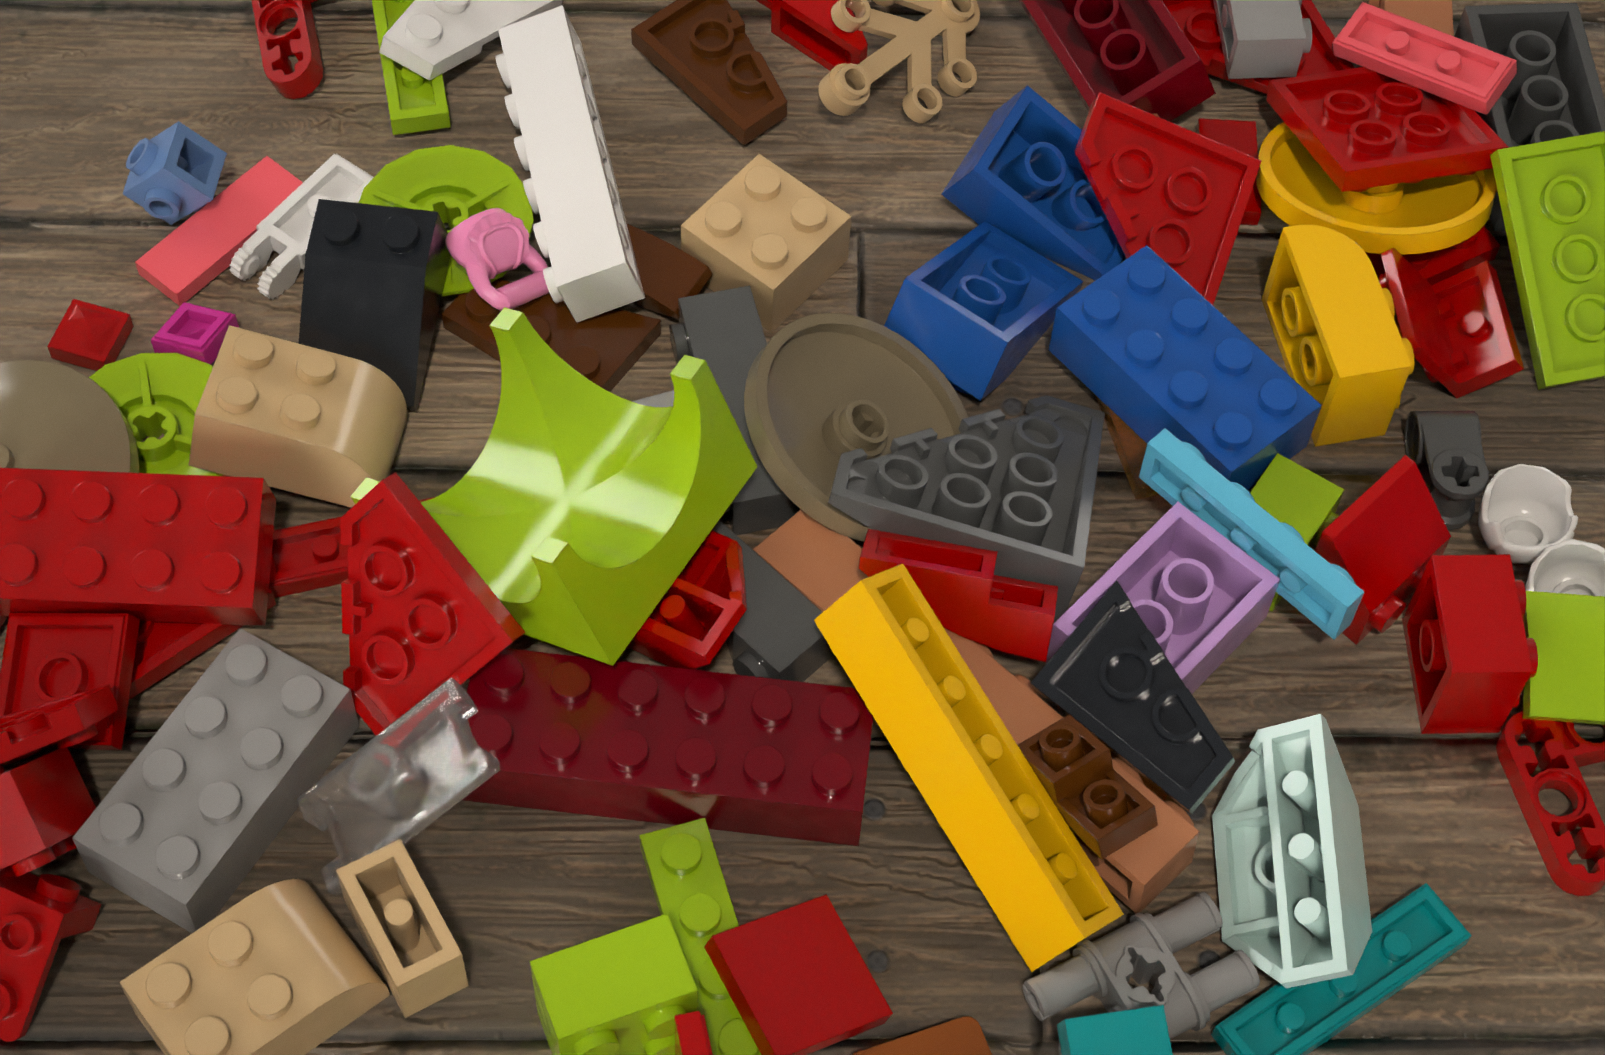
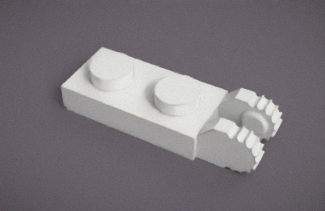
[229,154,374,299]

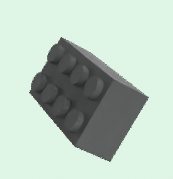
[1454,3,1605,231]

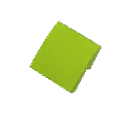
[1523,591,1605,725]

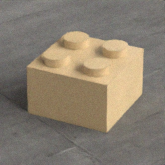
[681,154,851,333]

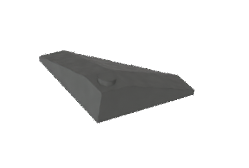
[828,395,1105,622]

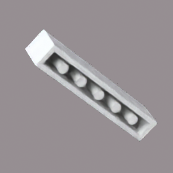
[495,5,645,322]

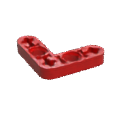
[251,0,323,99]
[1496,711,1605,896]

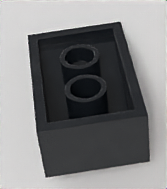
[298,199,451,411]

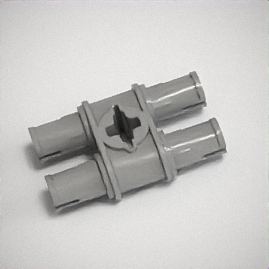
[1022,892,1260,1055]

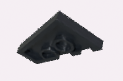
[1031,580,1235,815]

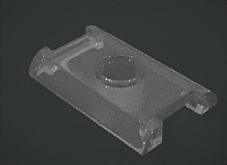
[297,677,500,895]

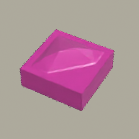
[151,302,239,365]

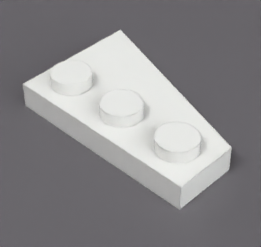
[379,0,563,81]

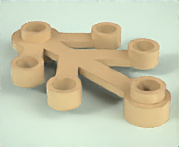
[818,0,980,123]

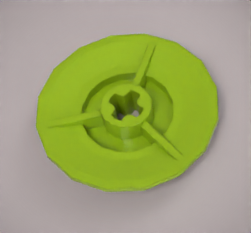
[359,145,534,296]
[88,353,227,476]

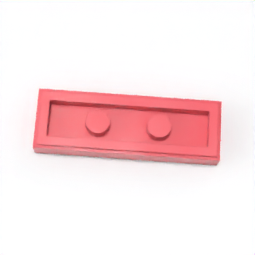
[1332,2,1517,115]
[135,156,303,306]

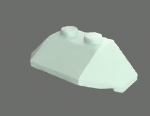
[1212,714,1372,988]

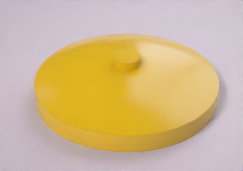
[1256,122,1497,255]

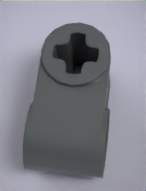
[1405,411,1489,530]

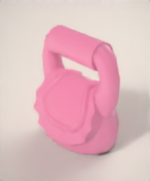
[445,208,549,311]

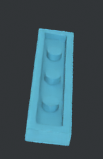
[1139,428,1364,640]

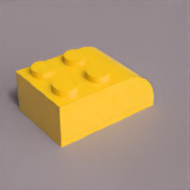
[1261,225,1415,447]

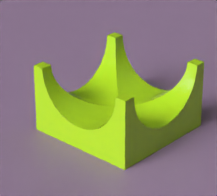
[351,307,758,666]

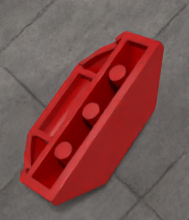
[627,530,747,669]

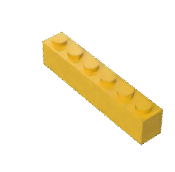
[814,564,1124,972]

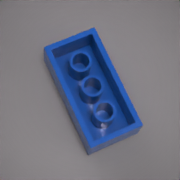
[1049,245,1322,490]

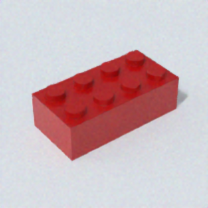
[0,468,276,626]

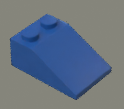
[941,85,1125,281]
[884,221,1084,401]

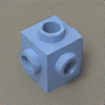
[123,121,227,225]

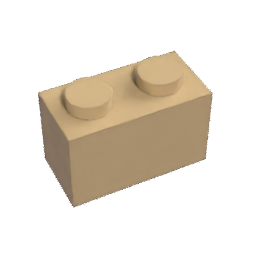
[336,839,469,1018]

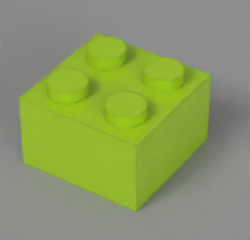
[530,913,698,1055]

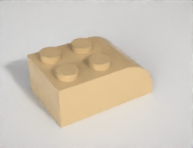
[189,325,407,508]
[119,879,390,1055]

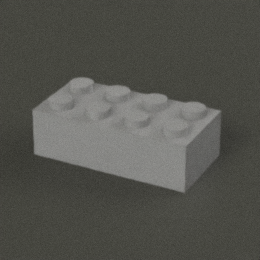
[72,628,359,933]

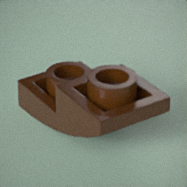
[627,224,713,319]
[1018,714,1158,860]

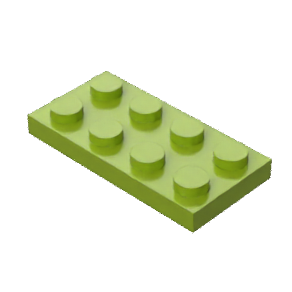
[1490,131,1605,390]

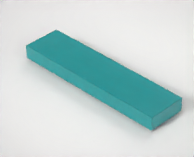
[1211,883,1472,1055]

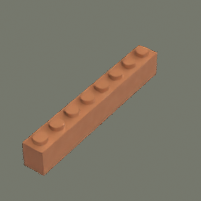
[753,510,1200,914]

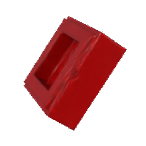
[47,299,134,371]

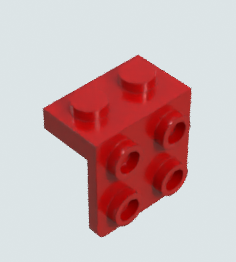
[1379,248,1525,399]
[0,865,102,1042]

